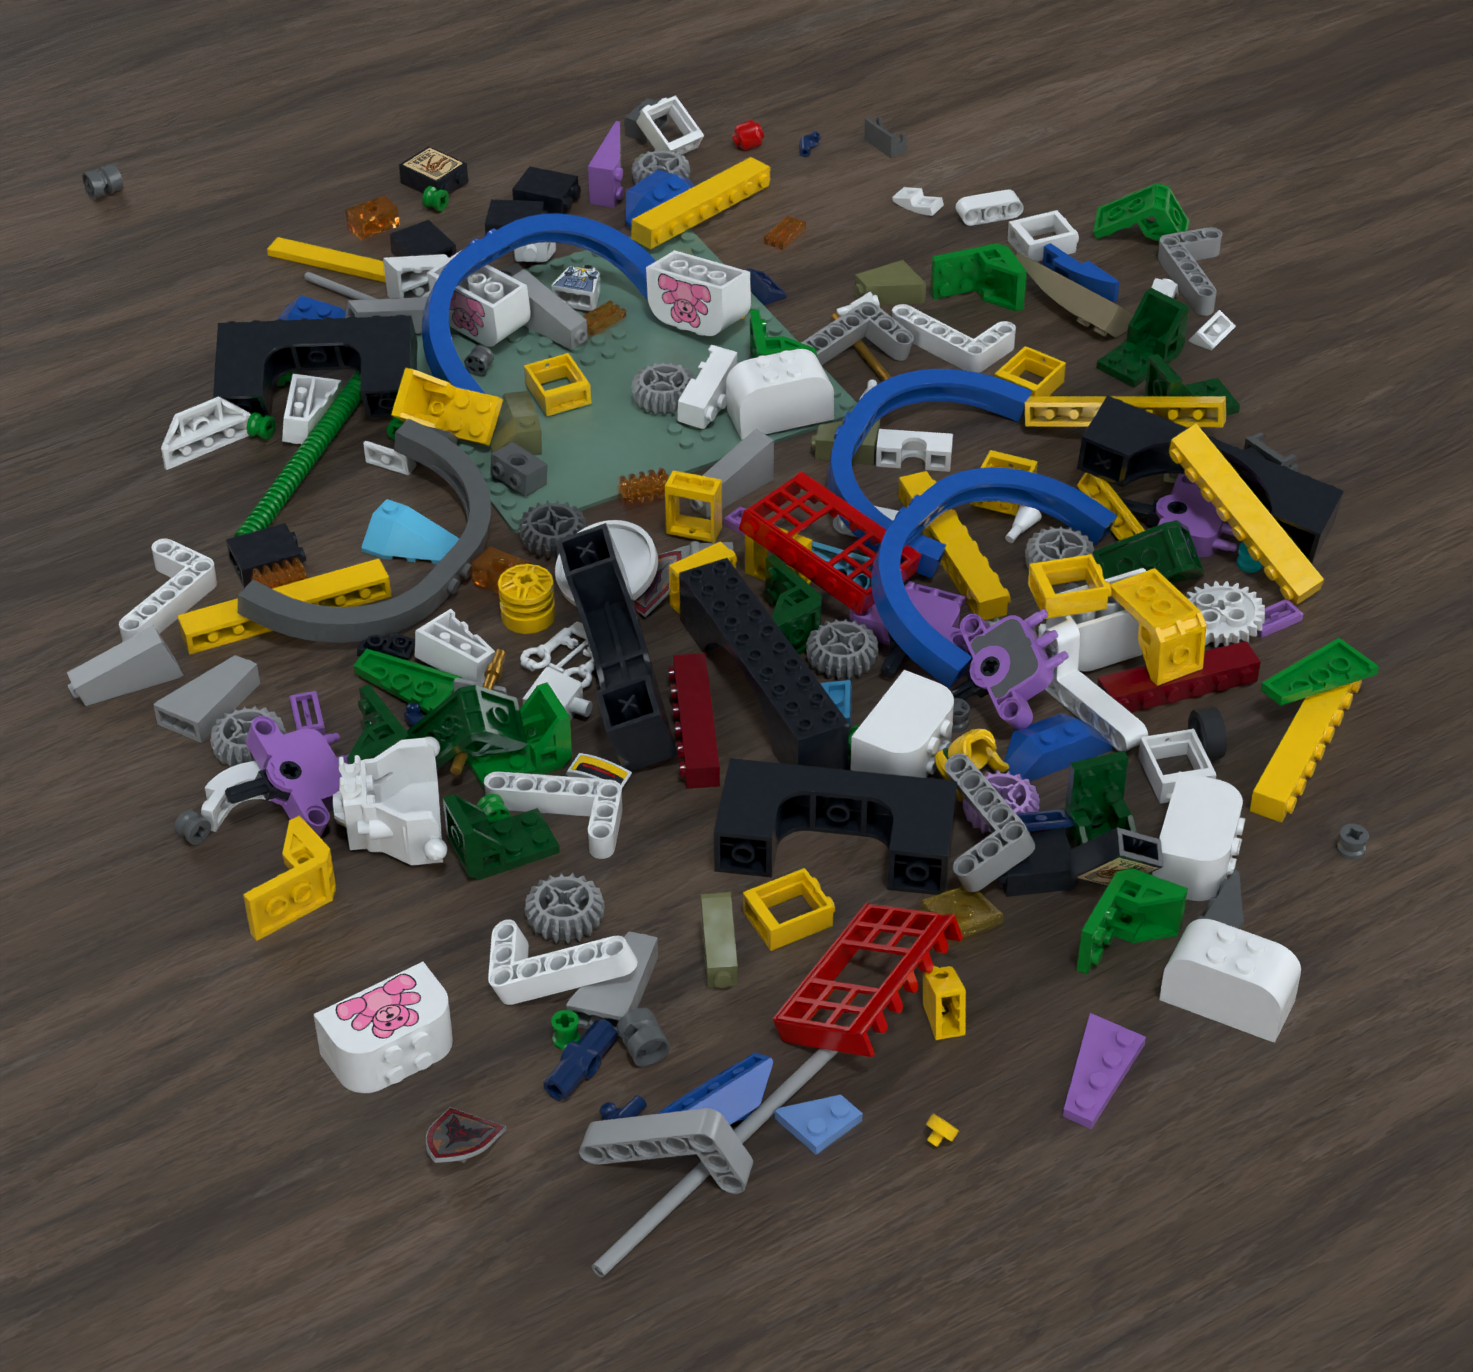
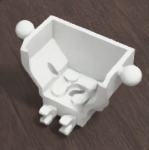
[333,737,447,865]

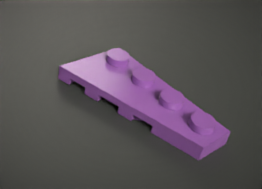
[1063,1013,1146,1129]

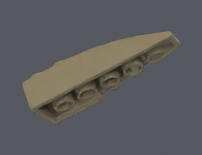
[1016,252,1133,338]

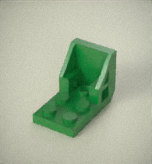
[1093,183,1189,242]
[930,243,1027,311]
[750,310,817,359]
[465,682,572,793]
[1077,868,1188,975]

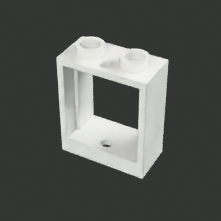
[636,95,704,155]
[1008,210,1079,262]
[1138,729,1217,804]

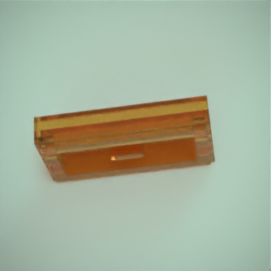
[764,216,806,250]
[582,300,626,336]

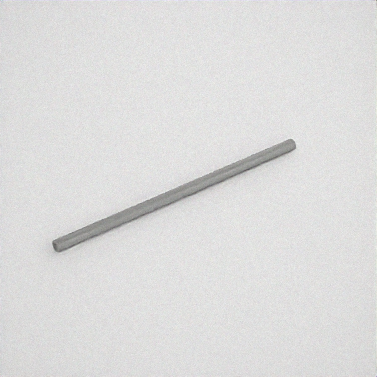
[592,1049,838,1278]

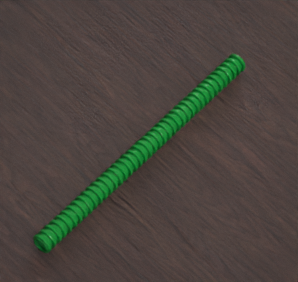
[234,371,362,537]

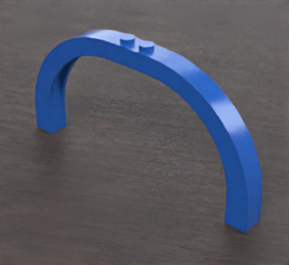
[422,213,656,394]
[826,369,1032,578]
[871,467,1117,688]

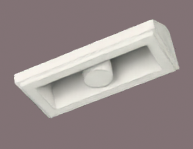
[1188,310,1236,350]
[364,441,416,475]

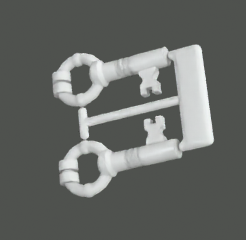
[520,621,596,688]

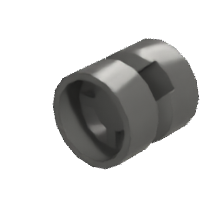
[82,163,123,200]
[617,1008,670,1067]

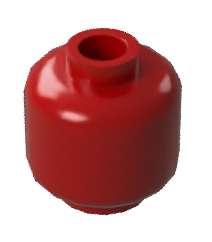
[731,120,765,151]

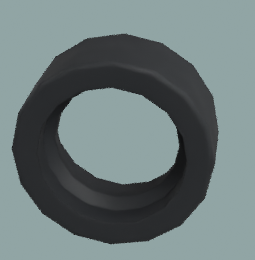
[1188,706,1227,760]

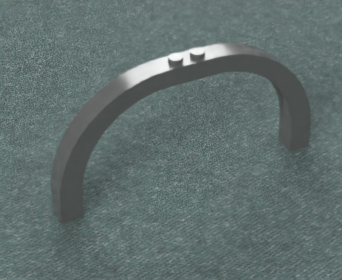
[237,419,491,643]

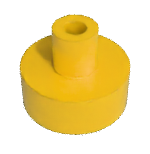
[926,1113,959,1147]

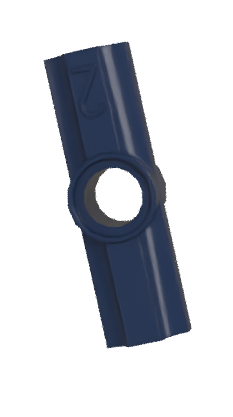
[543,1019,618,1102]

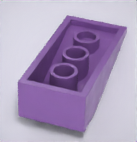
[588,121,624,208]

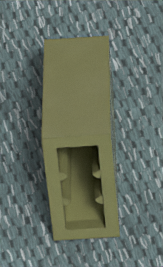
[853,260,926,305]
[811,419,881,465]
[701,892,738,988]

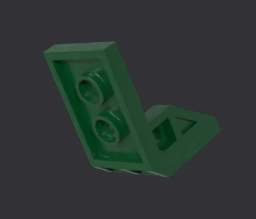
[1096,288,1189,388]
[1144,354,1240,416]
[1093,520,1205,583]
[764,554,822,655]
[347,684,408,764]
[407,685,528,770]
[1065,751,1137,849]
[443,794,560,880]

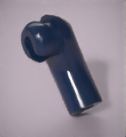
[799,131,821,157]
[404,703,423,727]
[599,1095,647,1120]

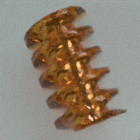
[617,467,669,507]
[250,557,307,589]

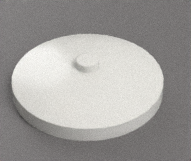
[555,520,658,607]

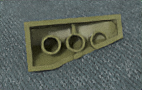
[490,391,542,455]

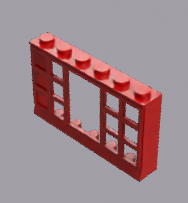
[739,471,922,615]
[773,903,963,1058]

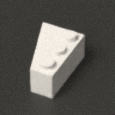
[383,254,449,299]
[678,345,737,429]
[282,374,341,444]
[415,609,495,683]

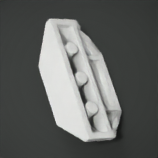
[161,397,251,470]

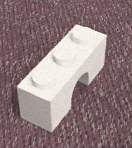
[876,429,953,472]

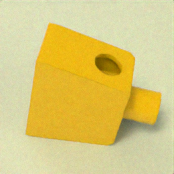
[923,966,966,1040]

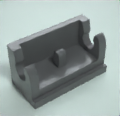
[864,116,908,158]
[1244,432,1298,472]

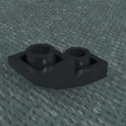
[357,632,415,661]

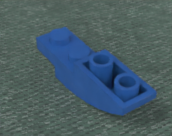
[1042,243,1119,302]

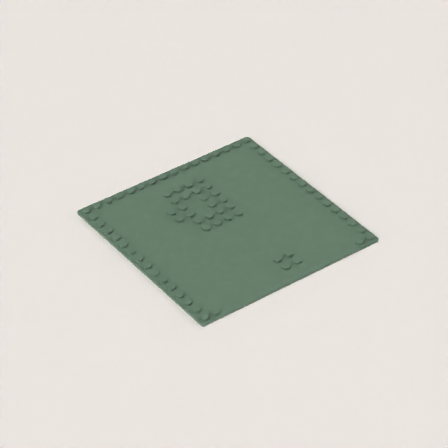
[416,229,857,533]

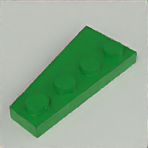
[1261,638,1379,706]
[354,649,462,714]

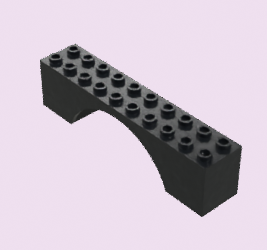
[1077,395,1344,564]
[556,523,678,772]
[679,558,849,770]

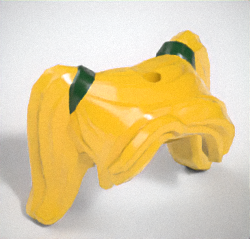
[935,729,1009,802]

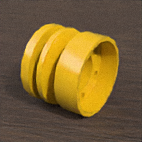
[498,564,556,634]

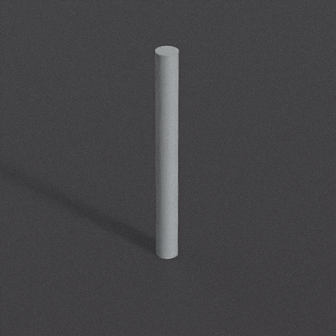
[304,272,377,300]

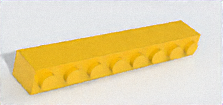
[631,157,770,249]
[1025,396,1226,427]
[1169,423,1324,606]
[898,471,1010,620]
[177,558,392,655]
[1250,680,1362,823]

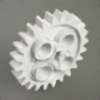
[1187,581,1265,648]

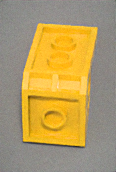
[391,368,503,446]
[1110,568,1207,686]
[243,815,336,941]

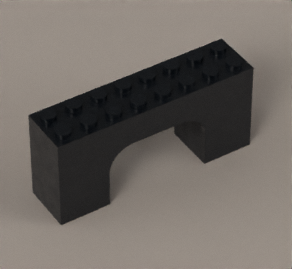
[213,315,418,417]
[714,758,957,896]

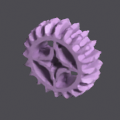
[963,770,1040,834]

